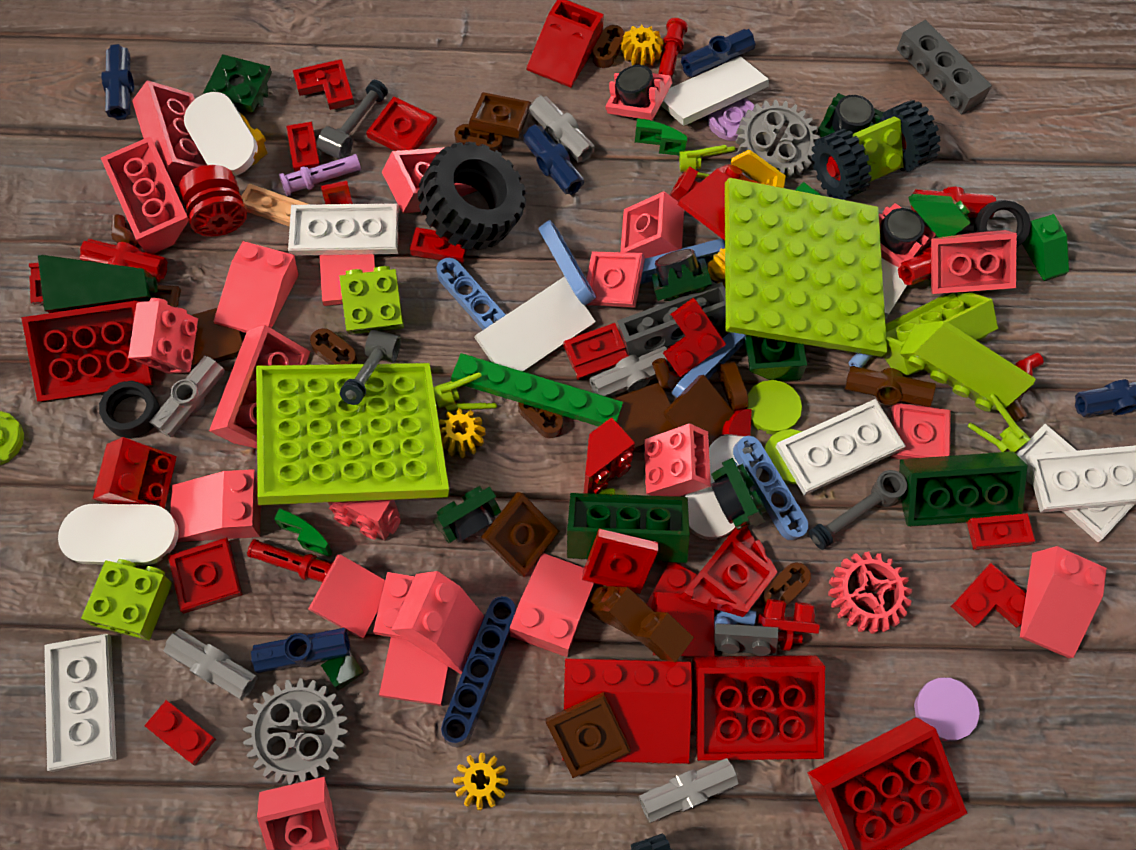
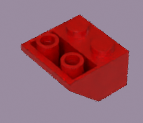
[583,417,635,494]
[93,437,177,509]

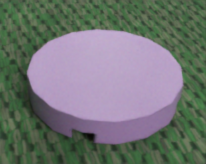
[707,98,754,141]
[914,678,980,742]

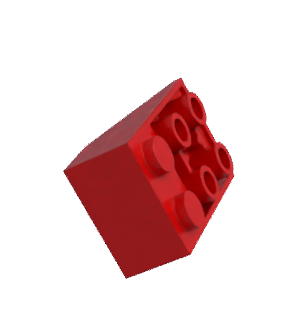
[526,0,604,88]

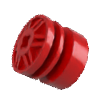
[179,165,247,237]

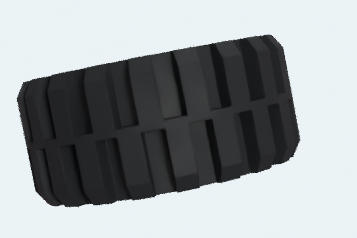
[418,142,526,250]

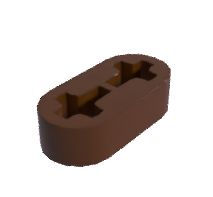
[593,25,625,68]
[454,124,503,152]
[310,328,357,365]
[719,362,748,411]
[518,402,563,438]
[761,562,811,608]

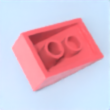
[382,147,478,214]
[931,230,1017,294]
[214,241,299,333]
[170,469,261,542]
[1020,546,1107,658]
[510,553,595,658]
[391,571,485,674]

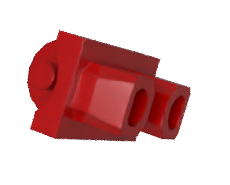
[757,599,820,651]

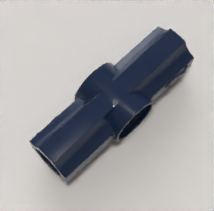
[681,29,756,77]
[101,44,134,120]
[523,124,584,195]
[1075,379,1136,417]
[251,627,351,673]

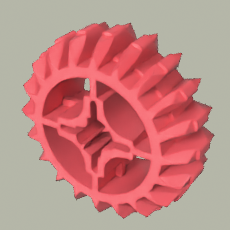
[828,551,912,634]

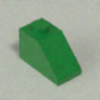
[908,194,970,238]
[1022,214,1069,281]

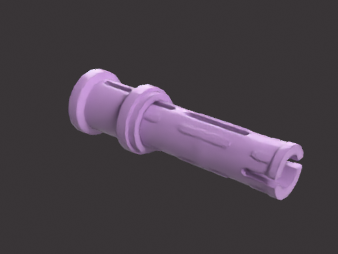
[279,154,361,197]

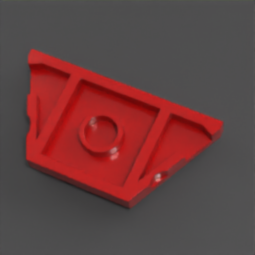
[680,526,777,617]

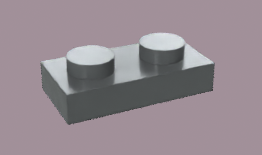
[714,623,778,656]

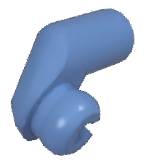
[714,610,756,629]

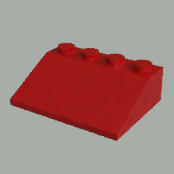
[677,164,760,241]
[21,301,153,402]
[693,655,825,761]
[562,658,692,764]
[807,717,968,850]

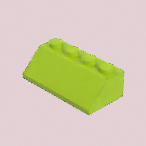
[883,292,998,375]
[900,320,1036,412]

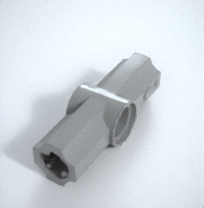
[529,95,595,163]
[590,346,674,398]
[149,356,226,438]
[163,629,258,700]
[639,758,739,824]

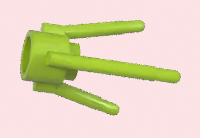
[679,145,736,179]
[433,372,498,412]
[968,394,1030,452]

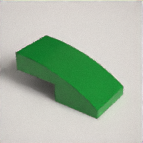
[635,118,687,156]
[274,508,332,557]

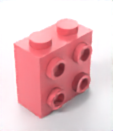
[128,298,198,374]
[644,423,711,497]
[328,500,401,541]

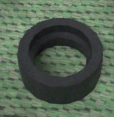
[974,200,1031,248]
[99,381,160,438]

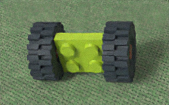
[811,100,941,200]

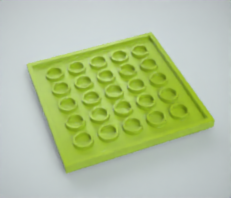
[725,178,887,357]
[256,363,449,505]

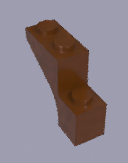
[586,586,694,663]

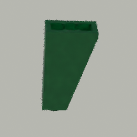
[38,255,158,313]

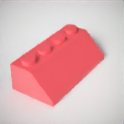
[132,80,207,186]
[101,136,189,254]
[209,325,311,449]

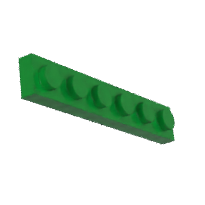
[451,353,623,427]

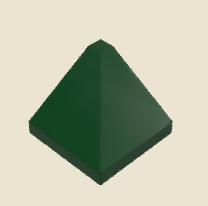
[321,652,364,691]

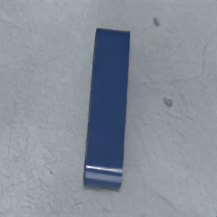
[441,596,516,748]

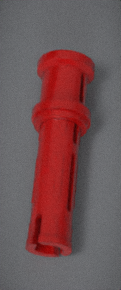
[658,18,688,79]
[247,539,334,583]

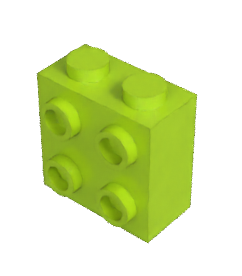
[339,266,404,335]
[81,559,172,641]

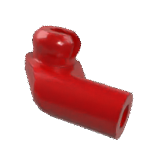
[1015,353,1044,376]

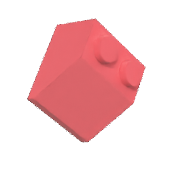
[620,192,684,258]
[257,777,339,850]

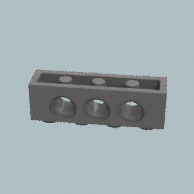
[897,19,992,115]
[617,282,726,357]

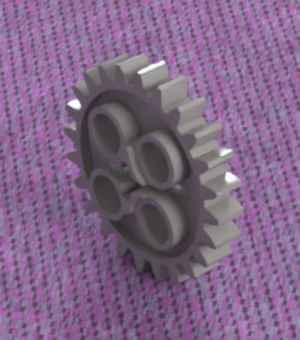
[736,100,820,179]
[243,678,350,785]

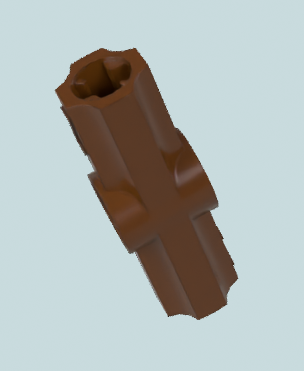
[845,366,936,407]

